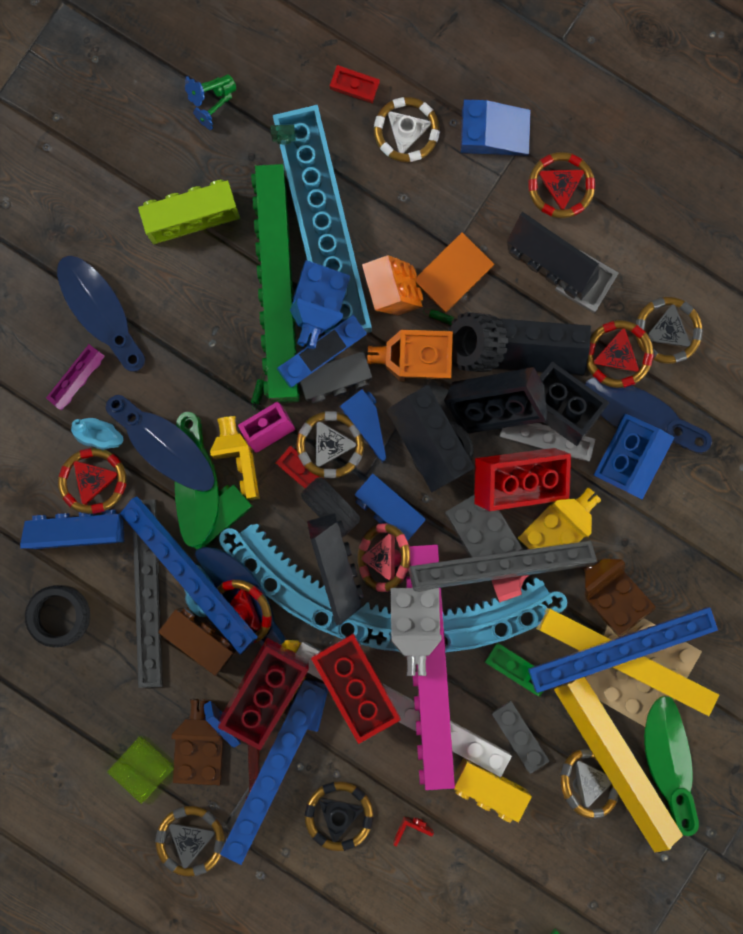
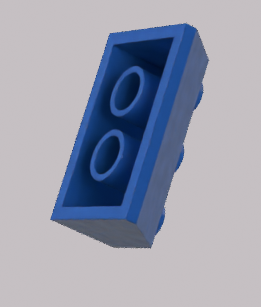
[594,413,675,499]

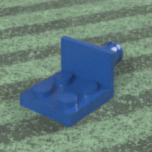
[290,260,350,349]

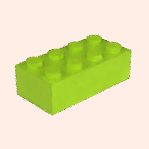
[138,180,240,245]

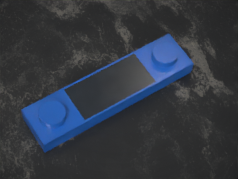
[277,315,367,388]

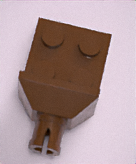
[581,558,656,637]
[171,699,223,785]

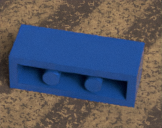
[355,474,426,541]

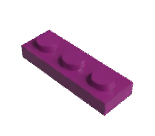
[46,344,105,411]

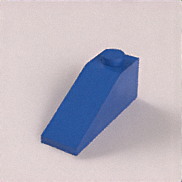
[340,389,386,463]

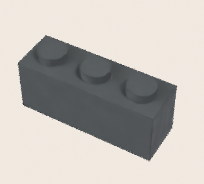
[300,351,372,404]

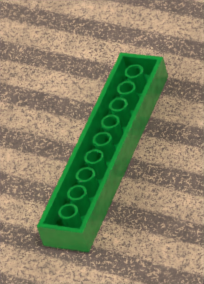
[251,164,300,404]

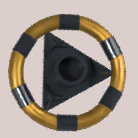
[304,782,374,851]

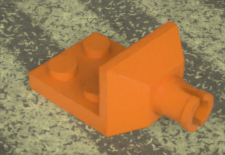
[368,330,453,382]

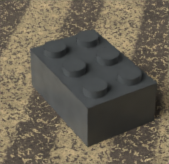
[444,495,522,558]

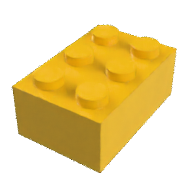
[454,757,532,823]

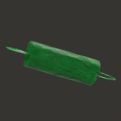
[423,309,454,325]
[251,373,264,411]

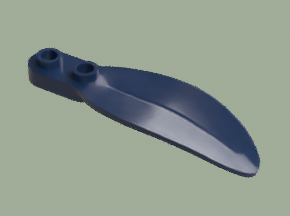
[57,256,145,372]
[584,378,712,454]
[106,395,214,491]
[195,547,287,646]

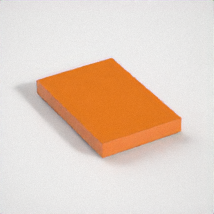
[415,233,494,314]

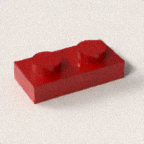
[330,65,380,104]
[276,446,319,488]

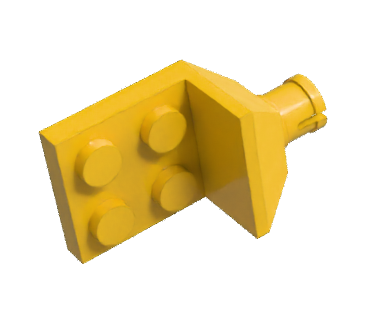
[210,416,260,500]
[517,488,601,549]

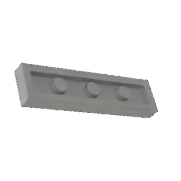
[499,423,596,462]

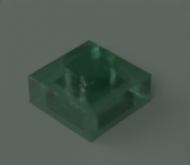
[271,125,296,145]

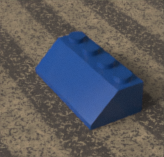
[20,510,125,549]

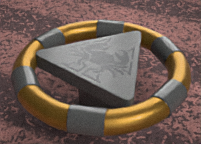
[636,297,703,364]
[560,748,619,819]
[155,806,225,877]

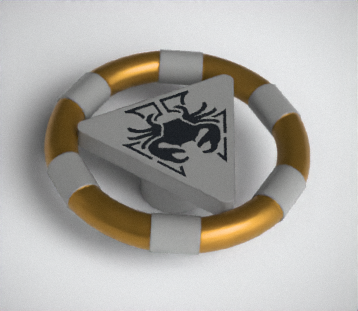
[296,411,364,478]

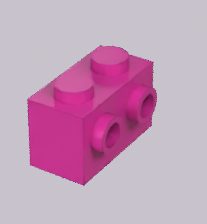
[238,401,296,453]

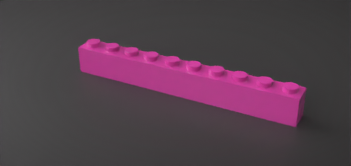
[406,545,455,790]

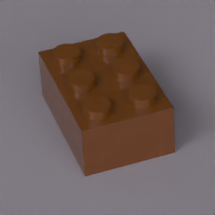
[158,607,237,676]

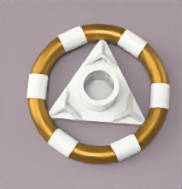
[374,97,440,162]

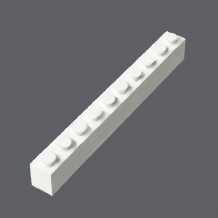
[296,641,512,777]

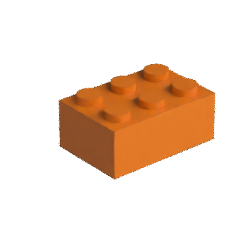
[362,255,423,316]

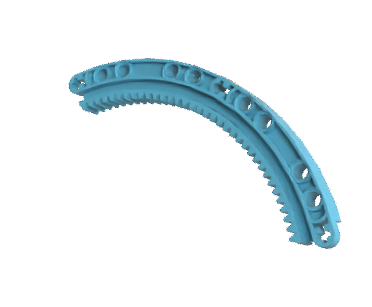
[219,524,567,653]

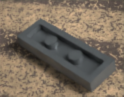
[491,700,550,774]

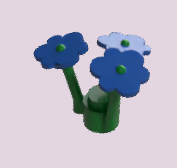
[185,74,236,130]

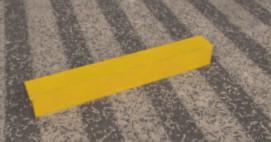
[536,608,719,716]
[554,677,683,853]

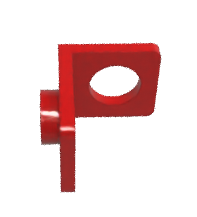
[393,816,434,847]

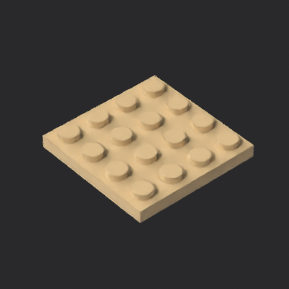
[585,619,702,727]

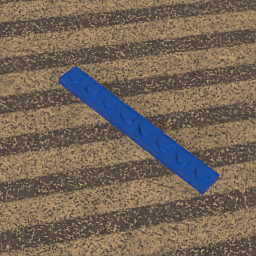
[120,497,258,654]
[528,607,718,693]
[220,679,326,865]

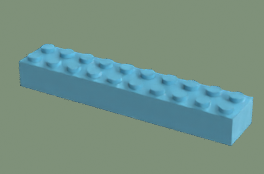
[273,105,372,334]

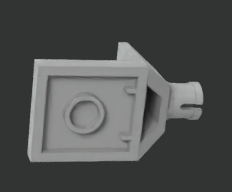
[391,588,442,676]

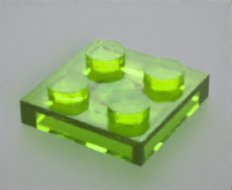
[107,736,174,804]

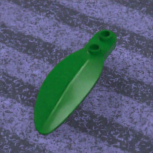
[175,412,219,547]
[644,696,699,836]

